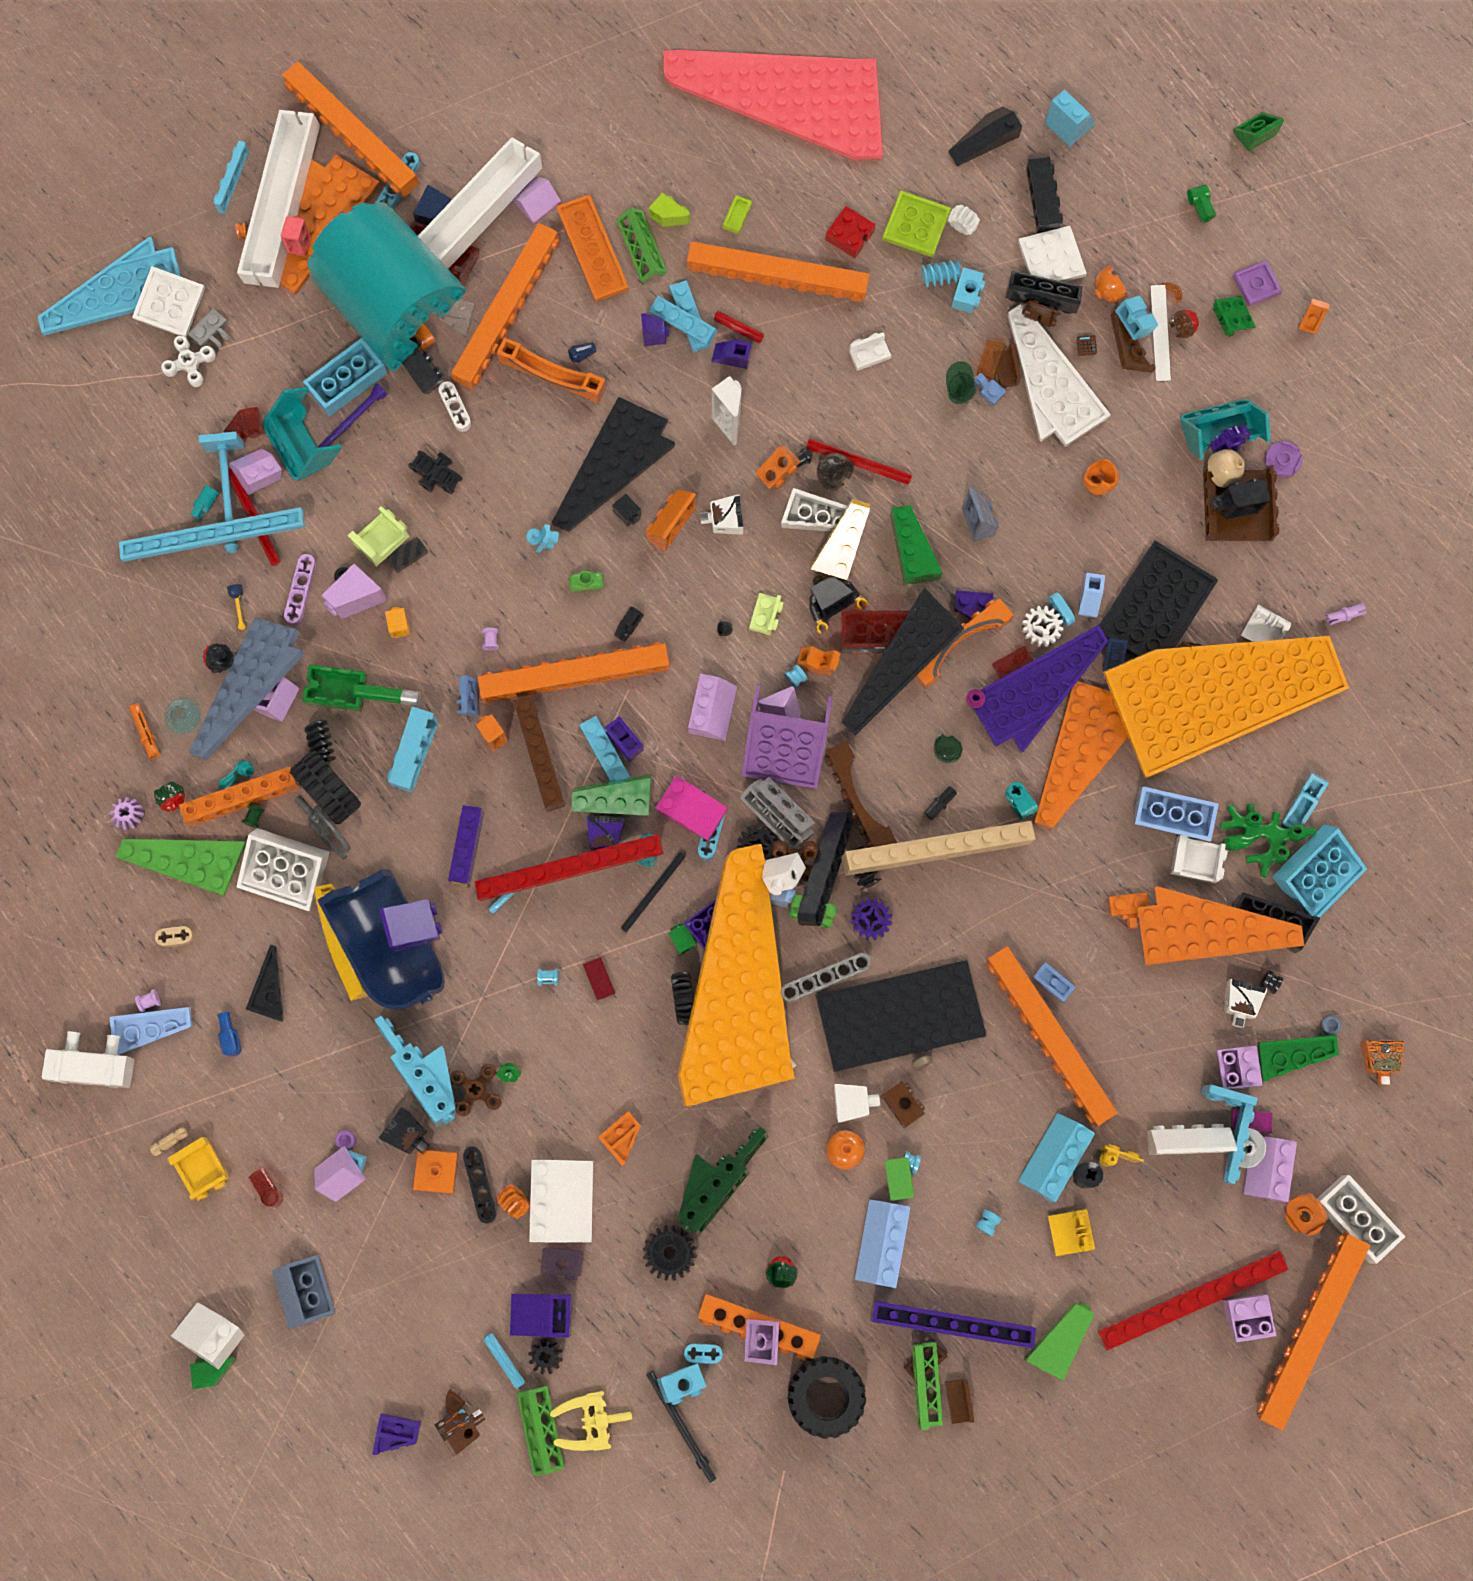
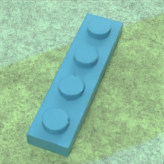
[213,141,249,214]
[669,280,710,353]
[649,296,718,346]
[580,716,630,781]

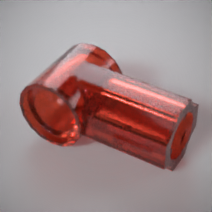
[248,1168,283,1208]

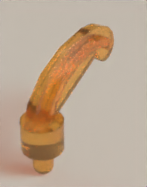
[1160,283,1183,303]

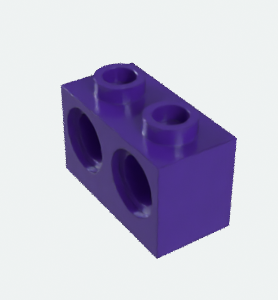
[604,716,644,762]

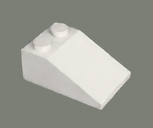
[171,1302,245,1370]

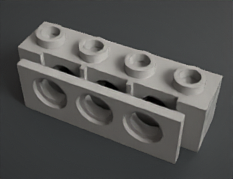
[740,777,815,849]

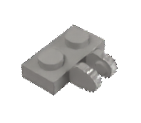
[188,309,230,348]

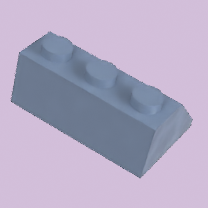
[272,1255,335,1330]

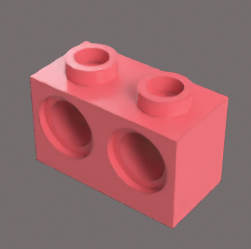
[280,216,311,257]

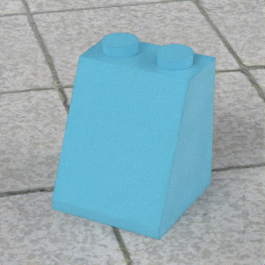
[1045,89,1095,147]

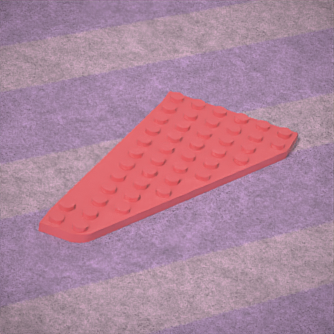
[663,50,883,160]

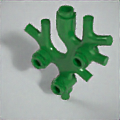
[1220,803,1316,878]

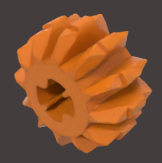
[497,1184,530,1219]

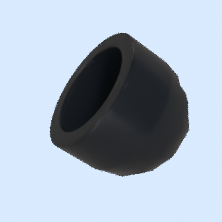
[717,621,733,636]

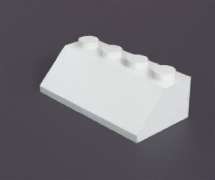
[712,376,742,445]
[1147,1124,1237,1155]

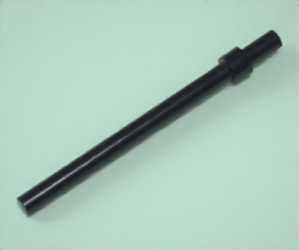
[646,1370,717,1483]

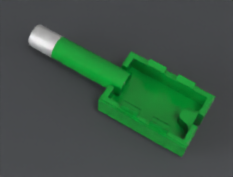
[302,664,421,712]

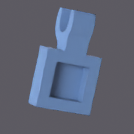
[974,373,1006,406]

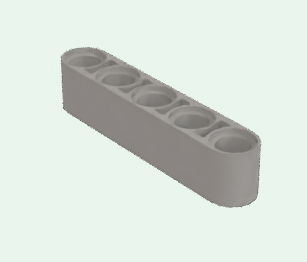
[781,953,871,1003]

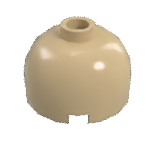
[1208,449,1245,488]

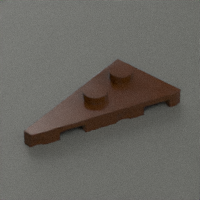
[1110,311,1156,373]

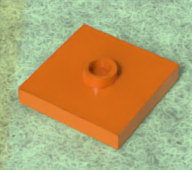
[413,1150,458,1194]

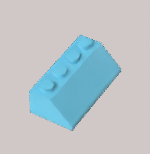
[1017,1113,1095,1203]

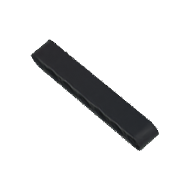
[797,812,853,926]

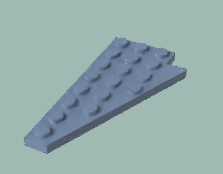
[189,617,304,760]

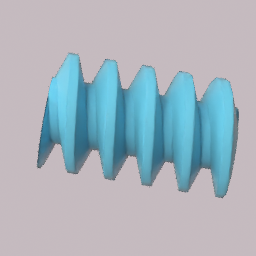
[921,260,960,288]

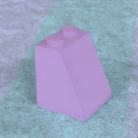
[322,564,387,619]

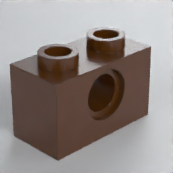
[881,1081,925,1128]

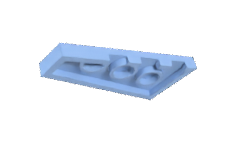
[110,1007,193,1054]

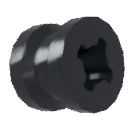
[1260,970,1284,995]

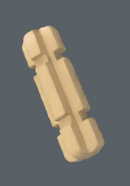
[150,1127,188,1156]

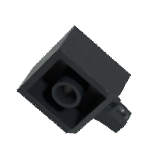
[1210,479,1271,520]

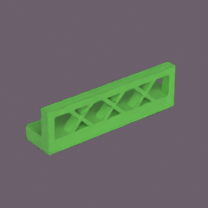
[616,208,668,283]
[911,1341,943,1430]
[516,1386,565,1476]

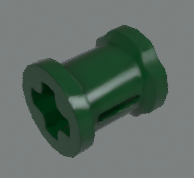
[241,804,264,828]

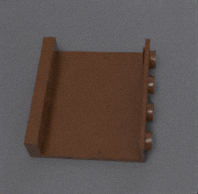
[1203,464,1279,541]

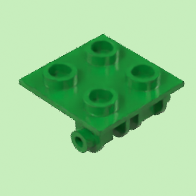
[1213,296,1256,337]

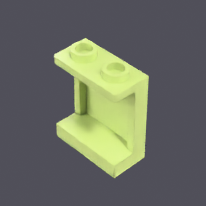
[347,507,410,567]

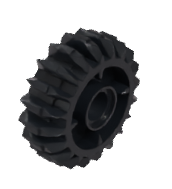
[671,972,694,1025]
[643,1225,697,1281]

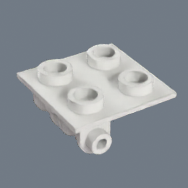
[1241,605,1291,642]

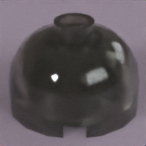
[816,453,854,491]

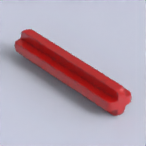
[714,311,764,343]

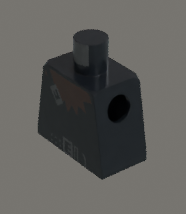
[379,1107,430,1154]

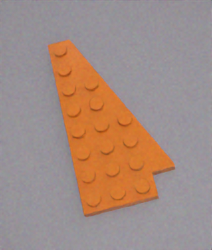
[280,154,380,295]

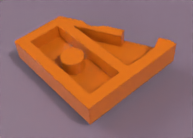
[597,1111,641,1167]

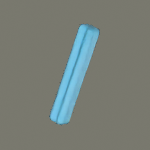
[483,1333,525,1389]

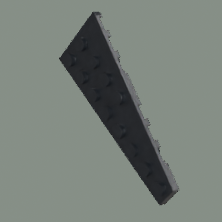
[842,588,964,736]

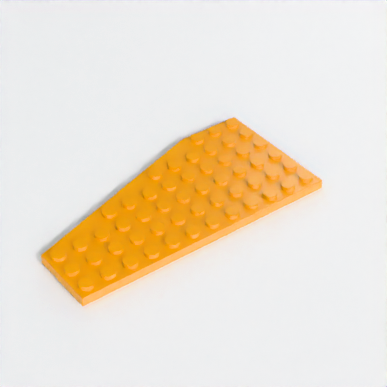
[1103,636,1349,778]

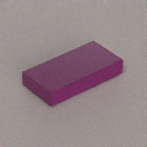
[1231,1109,1273,1133]

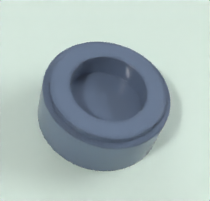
[1320,1015,1342,1035]

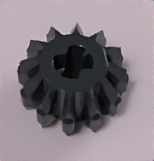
[528,1339,563,1375]

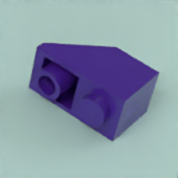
[712,340,752,369]

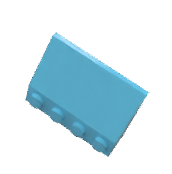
[1272,824,1367,917]

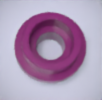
[966,689,985,708]

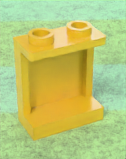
[167,1137,230,1201]

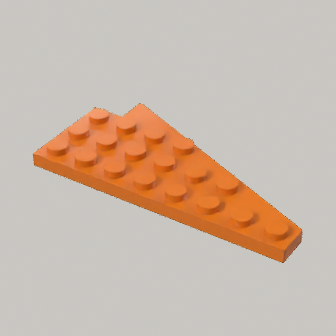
[1033,682,1128,829]
[1137,886,1304,965]

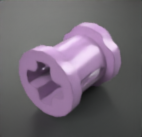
[482,628,499,651]
[135,989,161,1013]

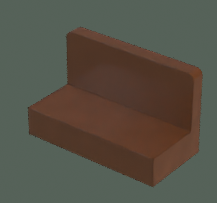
[993,344,1021,388]
[945,1379,974,1424]

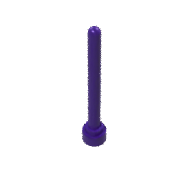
[318,384,387,448]

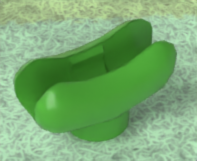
[568,571,604,592]

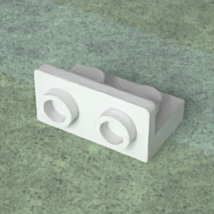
[849,333,891,371]

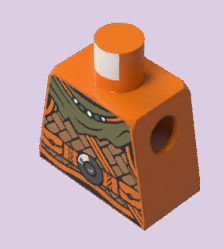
[1360,1040,1404,1085]

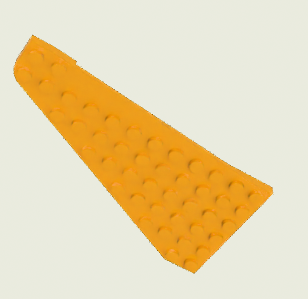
[678,844,795,1107]

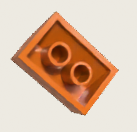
[646,489,696,552]

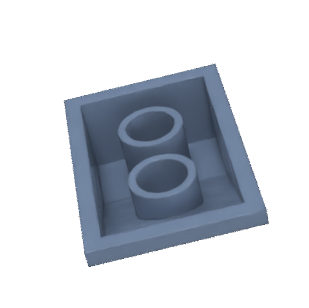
[962,487,999,541]

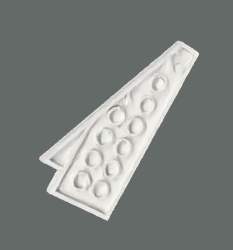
[1008,303,1111,447]

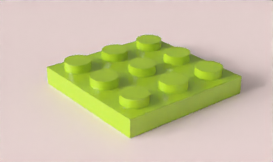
[882,191,951,258]

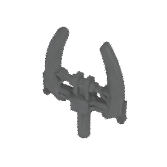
[294,795,351,860]

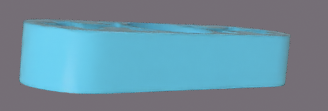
[698,815,725,860]

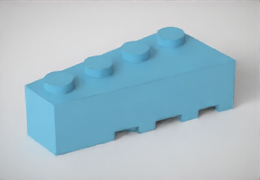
[387,706,439,793]

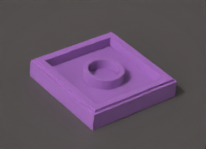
[1233,261,1282,307]

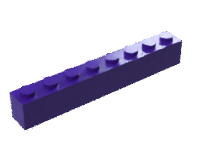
[870,1301,1036,1349]

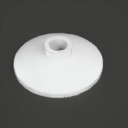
[1239,1128,1266,1168]

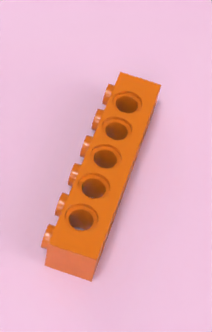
[179,766,300,827]
[698,1294,821,1361]

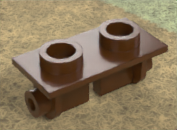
[1021,300,1061,327]

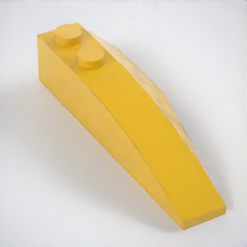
[314,883,368,1001]

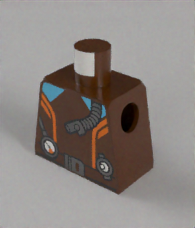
[434,1408,486,1457]

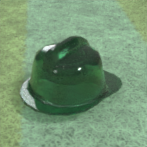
[946,361,976,404]

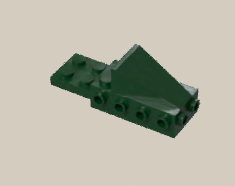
[677,1127,769,1236]

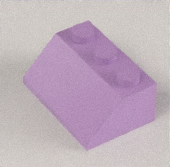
[688,673,737,741]
[1243,1136,1297,1202]

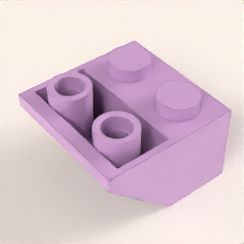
[1216,1046,1263,1090]
[1222,1294,1276,1342]

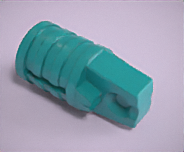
[191,485,219,520]

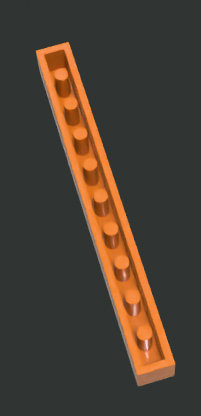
[282,61,419,198]
[451,223,560,390]
[687,241,870,302]
[478,642,670,703]
[986,946,1117,1127]
[1257,1232,1371,1431]

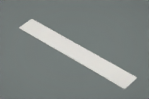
[1151,285,1171,381]

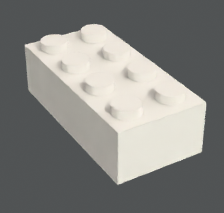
[1317,1175,1405,1264]

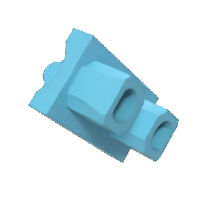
[526,524,559,553]

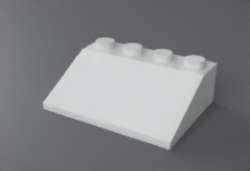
[237,828,329,911]
[529,1160,593,1242]

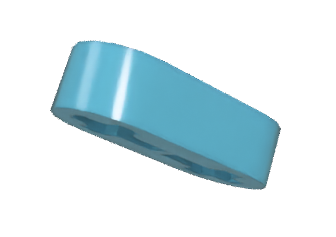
[1048,592,1076,627]
[684,1343,723,1364]

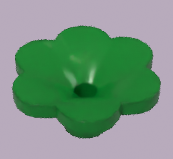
[496,1063,521,1083]

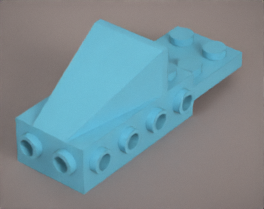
[375,1016,456,1128]

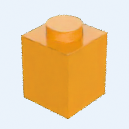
[385,607,410,638]

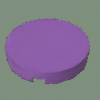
[1264,441,1303,478]

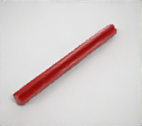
[806,439,912,485]
[228,468,280,566]

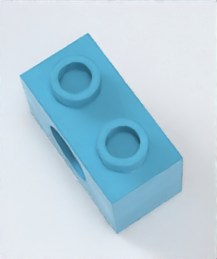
[951,267,985,313]
[657,1363,706,1405]

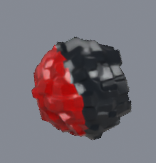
[203,643,234,673]

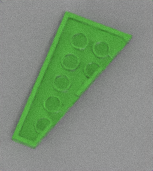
[115,839,247,897]

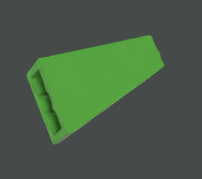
[1024,1302,1095,1380]

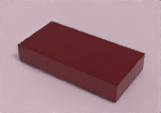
[583,957,616,1001]

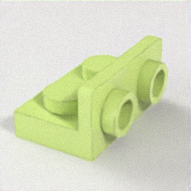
[749,593,784,636]

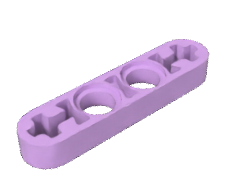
[284,554,316,626]

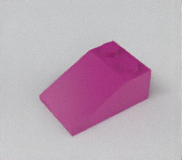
[656,776,728,841]

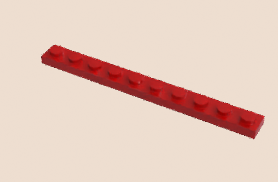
[475,834,664,901]
[1097,1251,1289,1351]

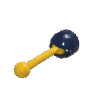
[227,584,246,630]

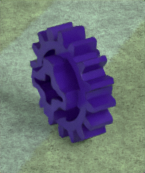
[1210,425,1251,453]
[850,898,893,941]

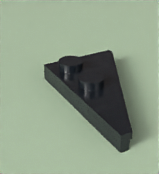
[246,944,284,1022]

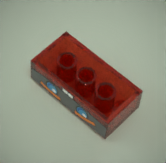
[840,610,910,653]

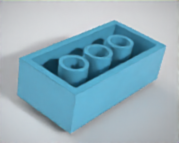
[303,338,388,417]

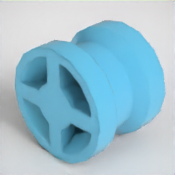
[784,665,808,689]
[903,1151,921,1175]

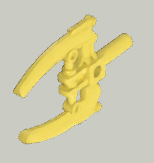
[550,1391,632,1451]

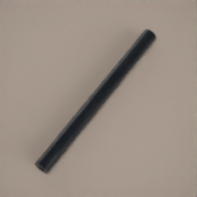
[621,852,686,933]

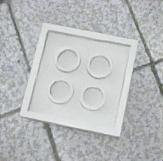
[1018,226,1087,282]
[132,266,205,338]

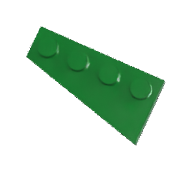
[1257,1035,1339,1082]

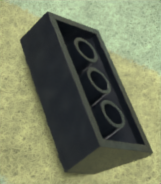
[1005,270,1083,314]

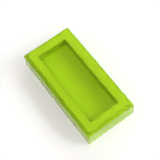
[722,195,752,234]

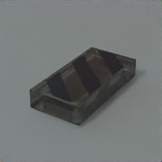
[387,536,428,573]

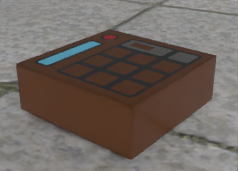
[1076,335,1097,356]

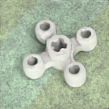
[161,336,216,387]

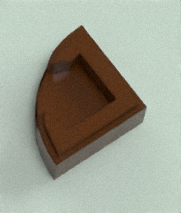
[445,1389,466,1415]

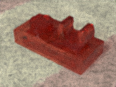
[992,646,1034,679]

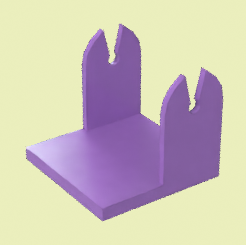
[742,684,832,789]

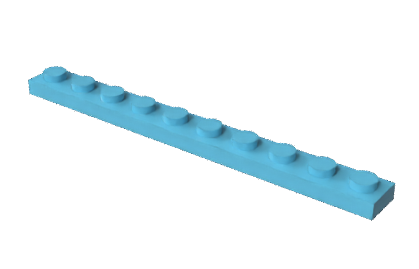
[119,507,305,562]

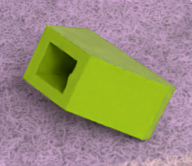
[649,192,691,227]

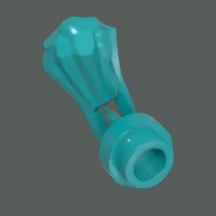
[218,760,254,790]

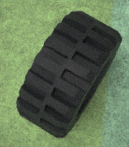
[290,751,361,825]
[787,1356,866,1439]

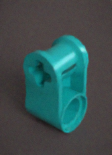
[1005,782,1039,820]

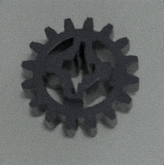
[737,825,777,860]

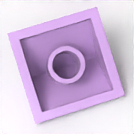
[512,177,561,224]
[758,686,801,718]
[314,1146,366,1202]
[744,1319,779,1365]

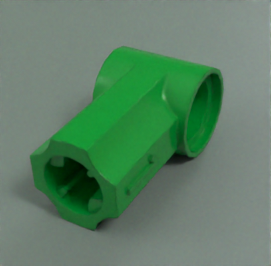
[1187,184,1216,223]

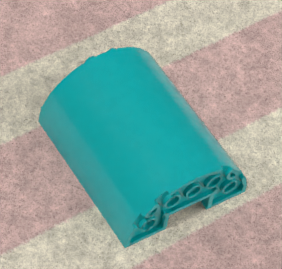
[308,201,467,372]

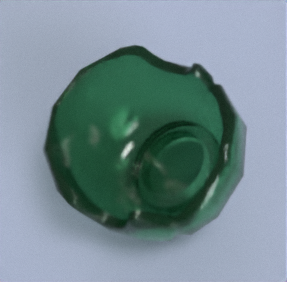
[933,734,963,763]

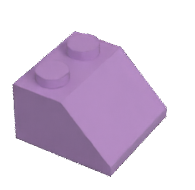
[229,448,282,495]
[253,677,300,721]

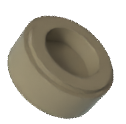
[911,1055,932,1071]

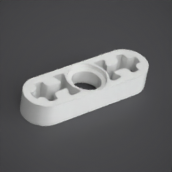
[439,381,471,432]

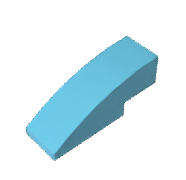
[1282,771,1329,833]

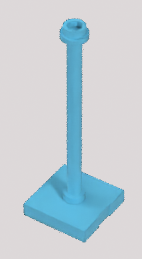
[198,432,245,553]

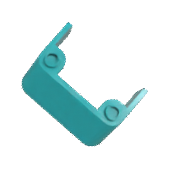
[263,387,343,480]
[1180,399,1271,460]

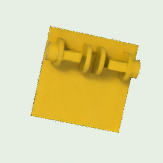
[1098,1144,1144,1167]
[1048,1209,1095,1256]

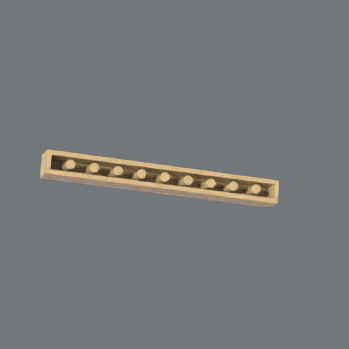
[841,821,1036,876]

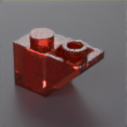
[224,407,265,439]

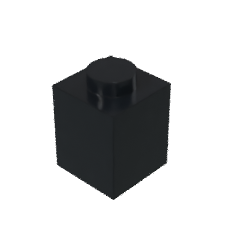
[612,494,641,527]

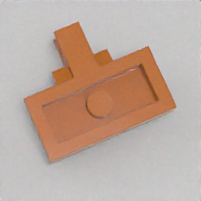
[1108,893,1149,929]

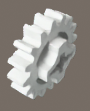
[1022,606,1063,647]

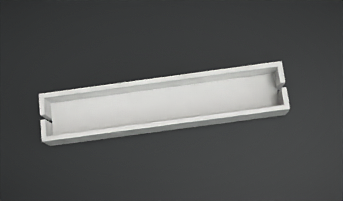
[237,110,320,288]
[418,137,542,268]

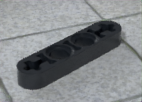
[463,1147,497,1224]

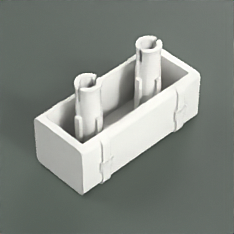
[42,1031,134,1088]

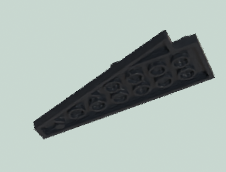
[552,397,675,532]

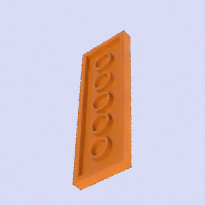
[556,194,629,303]

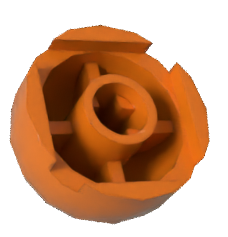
[1094,265,1128,303]
[825,1130,865,1170]

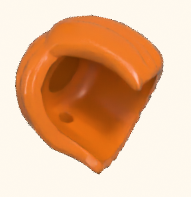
[1082,459,1119,496]

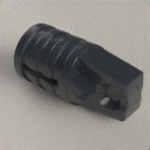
[614,606,644,642]

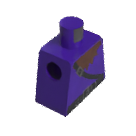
[587,815,625,850]

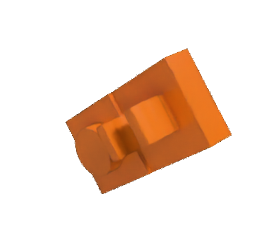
[1298,299,1330,334]

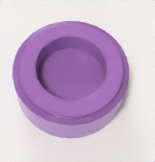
[335,1130,356,1150]

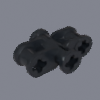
[408,450,463,494]

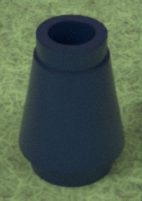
[568,342,597,363]

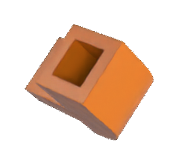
[796,646,840,675]

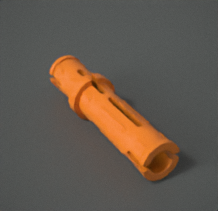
[128,703,160,759]

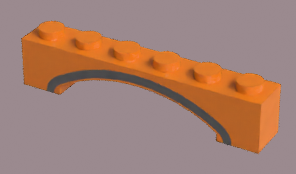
[497,337,606,404]
[915,598,1014,689]

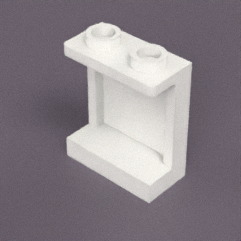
[1170,835,1228,884]

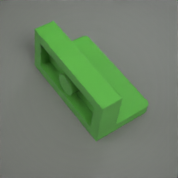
[885,1157,915,1201]

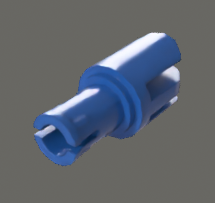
[217,1012,241,1056]

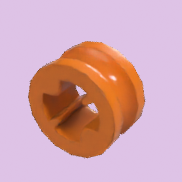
[236,222,248,240]

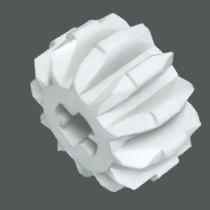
[948,205,980,235]

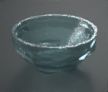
[165,699,201,733]

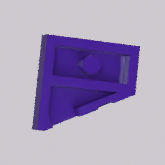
[954,590,993,630]
[372,1413,421,1455]

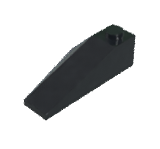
[949,107,1022,166]

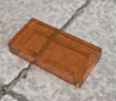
[976,340,1006,380]

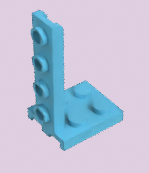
[1200,1085,1258,1184]

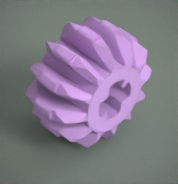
[109,797,144,830]

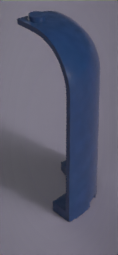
[317,869,445,1009]

